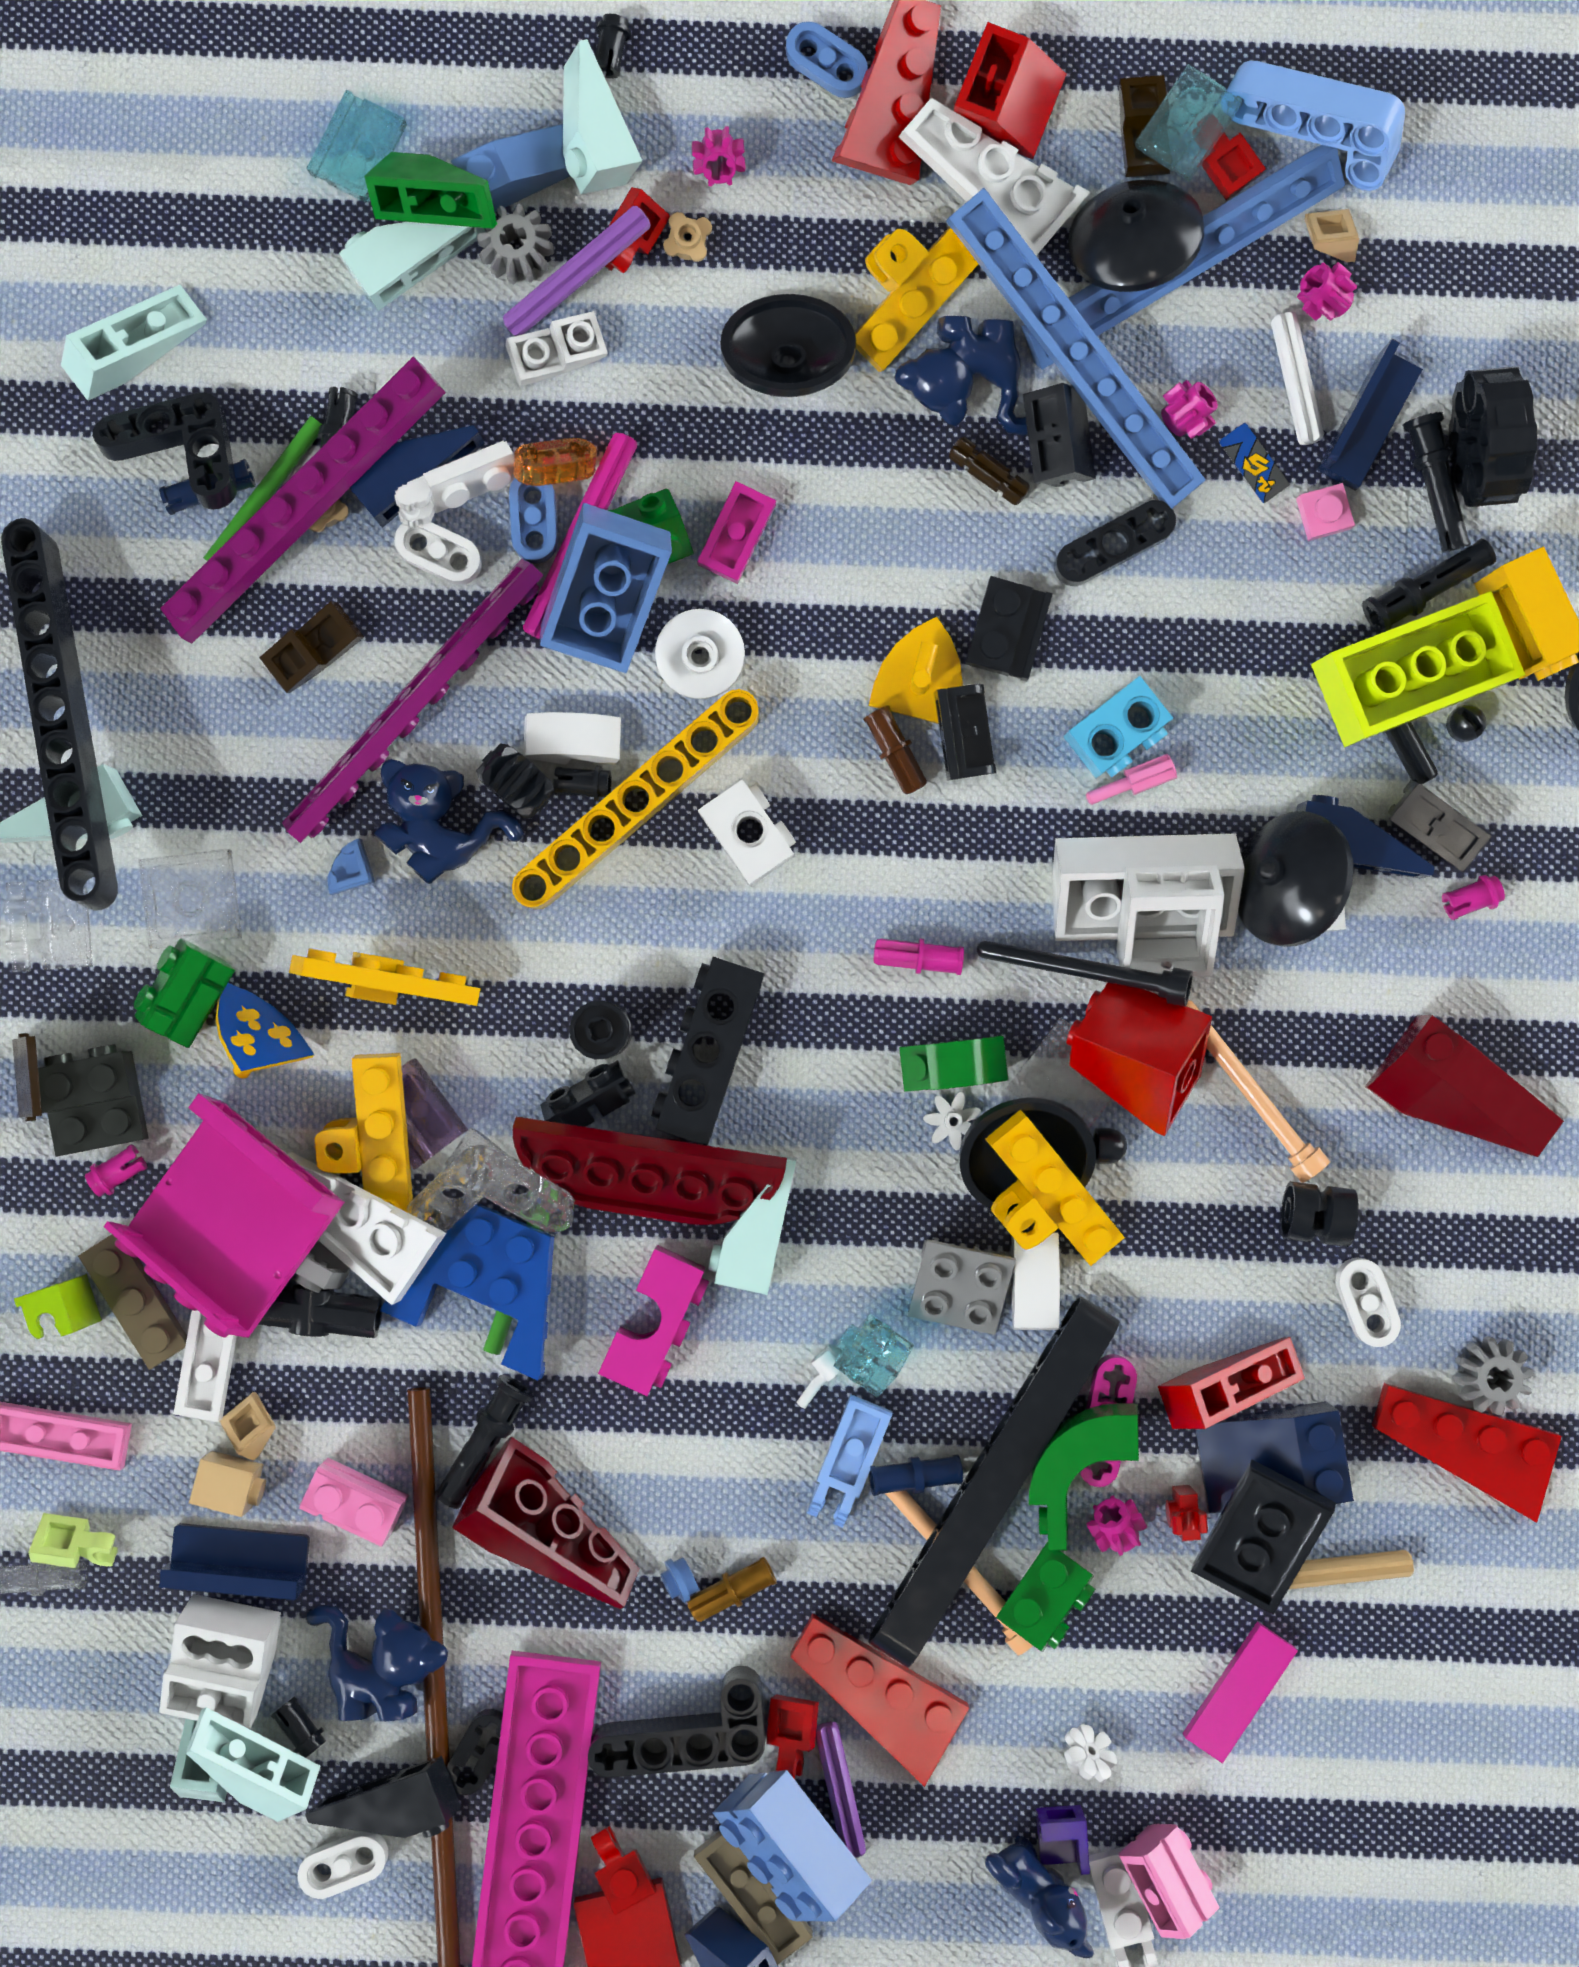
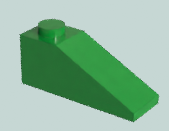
[364,152,497,229]

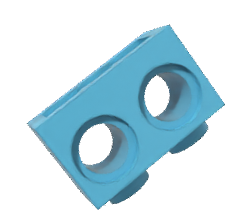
[1063,676,1173,778]

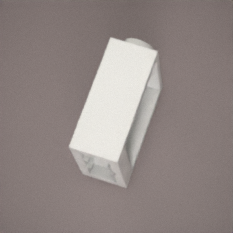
[1116,865,1225,977]

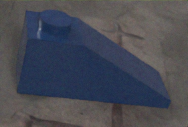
[350,425,485,528]
[1296,795,1435,879]

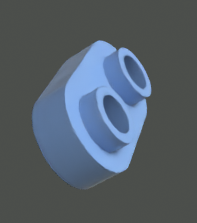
[786,22,868,98]
[509,471,558,564]

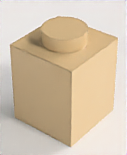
[189,1451,266,1517]

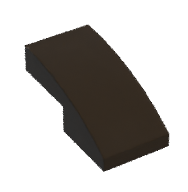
[1119,75,1172,177]
[259,601,364,693]

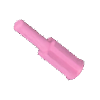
[1086,754,1177,805]

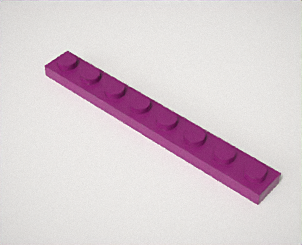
[160,356,446,644]
[282,559,544,843]

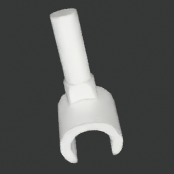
[797,1346,842,1409]

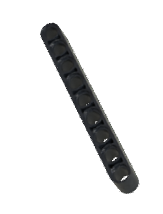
[1,518,118,911]
[868,1296,1120,1668]

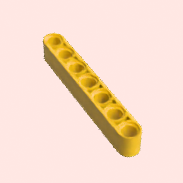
[512,689,759,910]

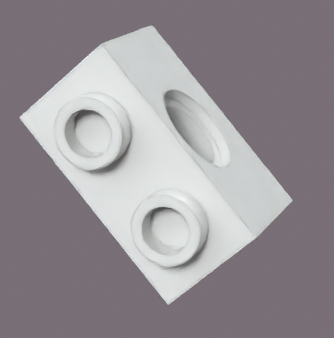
[698,779,796,887]

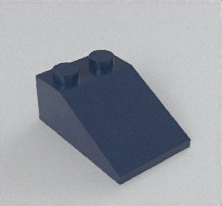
[1195,1401,1354,1513]

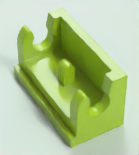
[14,1274,102,1339]

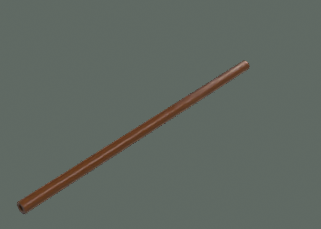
[407,1387,461,1967]

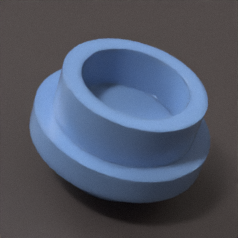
[660,1558,699,1603]

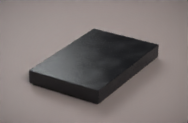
[1191,1459,1336,1615]

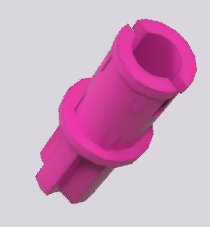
[873,938,964,975]

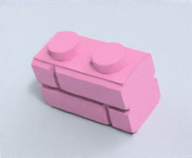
[299,1458,409,1547]
[1118,1824,1219,1939]

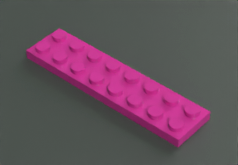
[472,1650,601,1967]

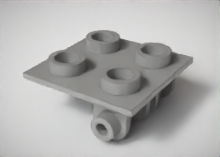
[908,1237,1016,1335]

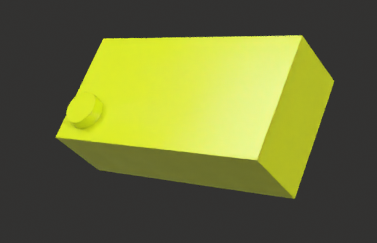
[1311,591,1525,748]

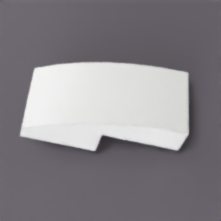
[505,311,608,387]
[523,712,621,765]
[1011,1233,1060,1330]

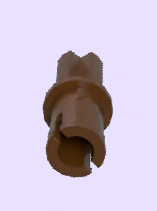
[863,705,927,795]

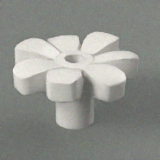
[1064,1724,1117,1782]

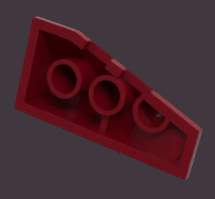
[1365,1015,1564,1157]
[452,1437,640,1609]

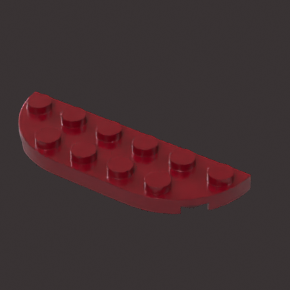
[513,1117,787,1225]

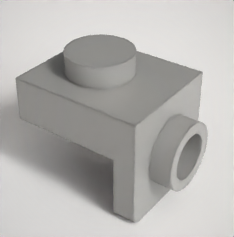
[295,1241,351,1293]

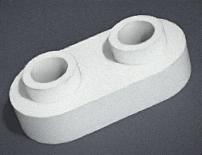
[394,522,482,585]
[1335,1258,1401,1347]
[298,1831,388,1899]

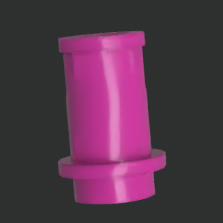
[1442,875,1505,920]
[85,1144,147,1197]

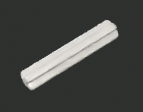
[1271,312,1324,445]

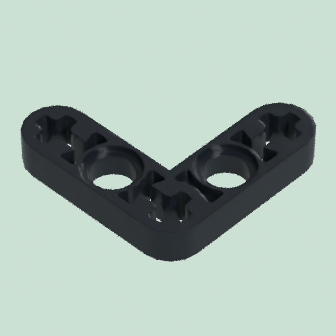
[92,392,237,510]

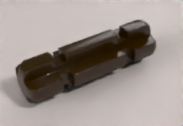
[949,437,1030,505]

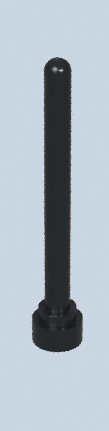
[977,941,1193,1007]

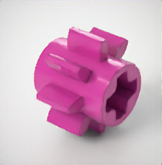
[692,126,746,187]
[1297,262,1357,321]
[1161,380,1218,439]
[1086,1495,1147,1556]

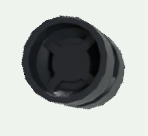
[569,1001,633,1060]
[1280,1181,1359,1247]

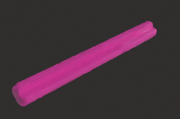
[523,433,637,639]

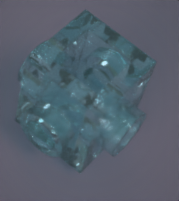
[833,1314,914,1397]

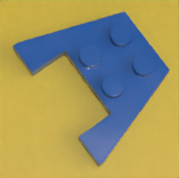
[380,1202,555,1381]

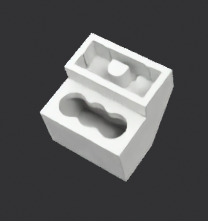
[159,1594,281,1729]

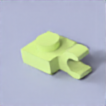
[28,1513,118,1568]

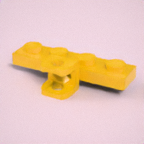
[855,226,978,372]
[289,948,480,1006]
[314,1053,414,1216]
[985,1110,1125,1266]

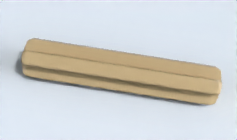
[1288,1550,1414,1590]

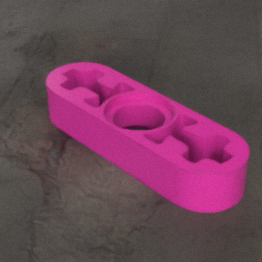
[1079,1354,1137,1487]

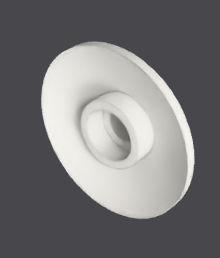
[655,609,745,699]

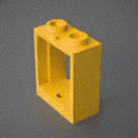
[1474,546,1579,681]

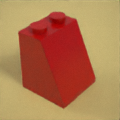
[1066,983,1212,1136]

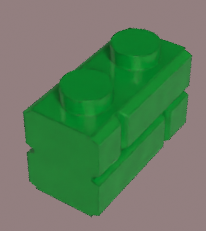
[134,938,235,1048]

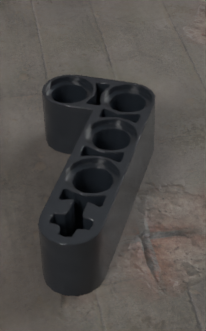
[588,1666,766,1778]

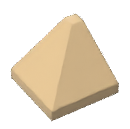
[1304,209,1359,263]
[220,1392,276,1461]

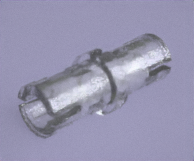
[0,1559,88,1596]

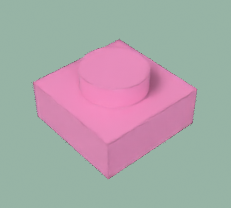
[1296,483,1355,541]

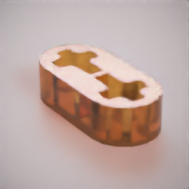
[513,438,597,486]

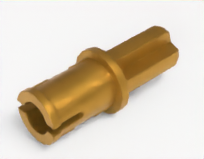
[687,1556,777,1622]

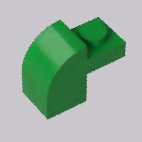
[899,1036,1008,1092]

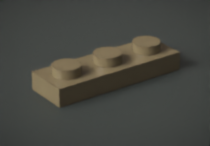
[78,1235,187,1370]
[694,1831,813,1965]

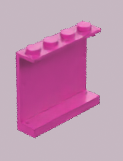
[104,1093,345,1338]

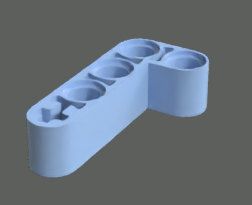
[1221,61,1405,191]

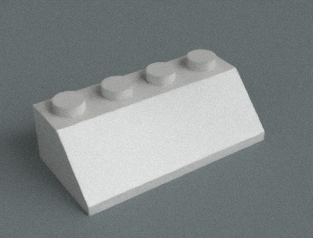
[1053,833,1245,941]

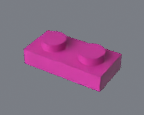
[697,481,776,584]

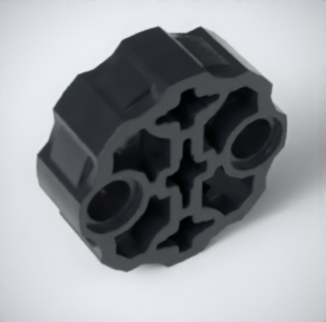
[1448,366,1537,507]

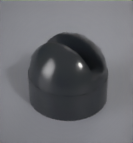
[1446,705,1486,742]
[1093,1128,1127,1164]

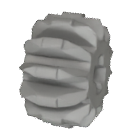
[477,203,554,285]
[1452,1336,1535,1415]

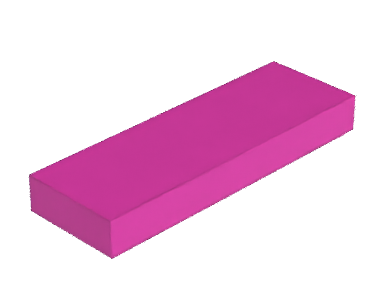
[1183,1621,1298,1764]

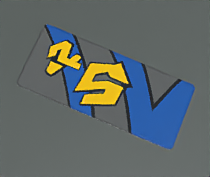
[1219,423,1290,503]

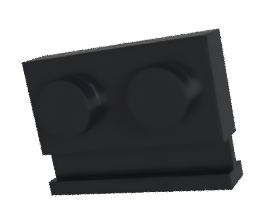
[965,576,1053,682]

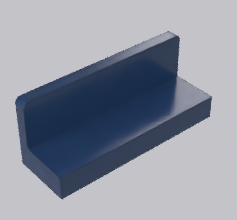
[1317,339,1423,491]
[159,1523,310,1600]

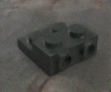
[38,1044,149,1157]

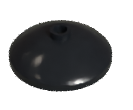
[1068,180,1204,292]
[720,294,856,397]
[1238,811,1353,947]
[959,1098,1096,1215]

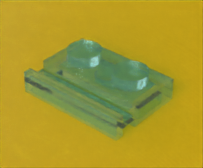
[1135,64,1243,182]
[306,89,407,204]

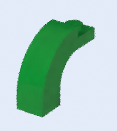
[1029,1403,1139,1551]

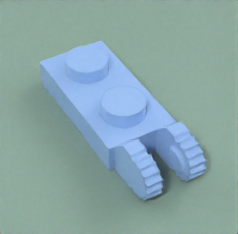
[807,1394,893,1528]

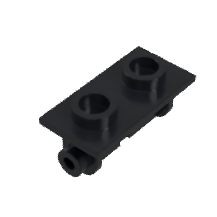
[540,1060,636,1127]

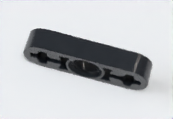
[1054,500,1176,586]

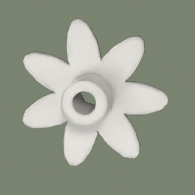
[923,1092,981,1150]

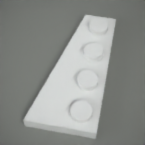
[899,98,1090,256]
[287,1152,446,1305]

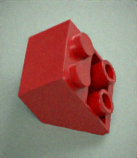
[954,22,1066,159]

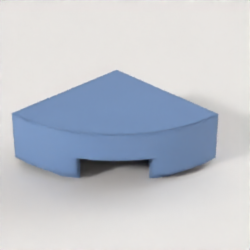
[328,838,375,895]

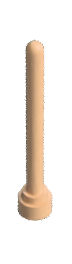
[1186,1000,1330,1183]
[885,1491,1033,1656]

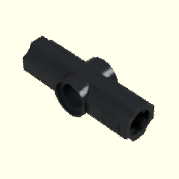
[258,1284,382,1338]

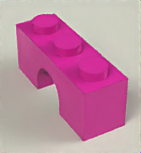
[598,1245,709,1396]

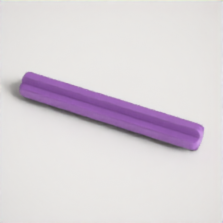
[503,206,651,336]

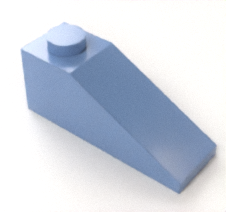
[451,124,570,212]

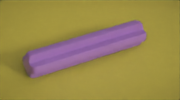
[816,1721,866,1857]

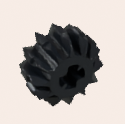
[476,743,554,818]

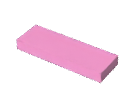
[0,1402,132,1471]

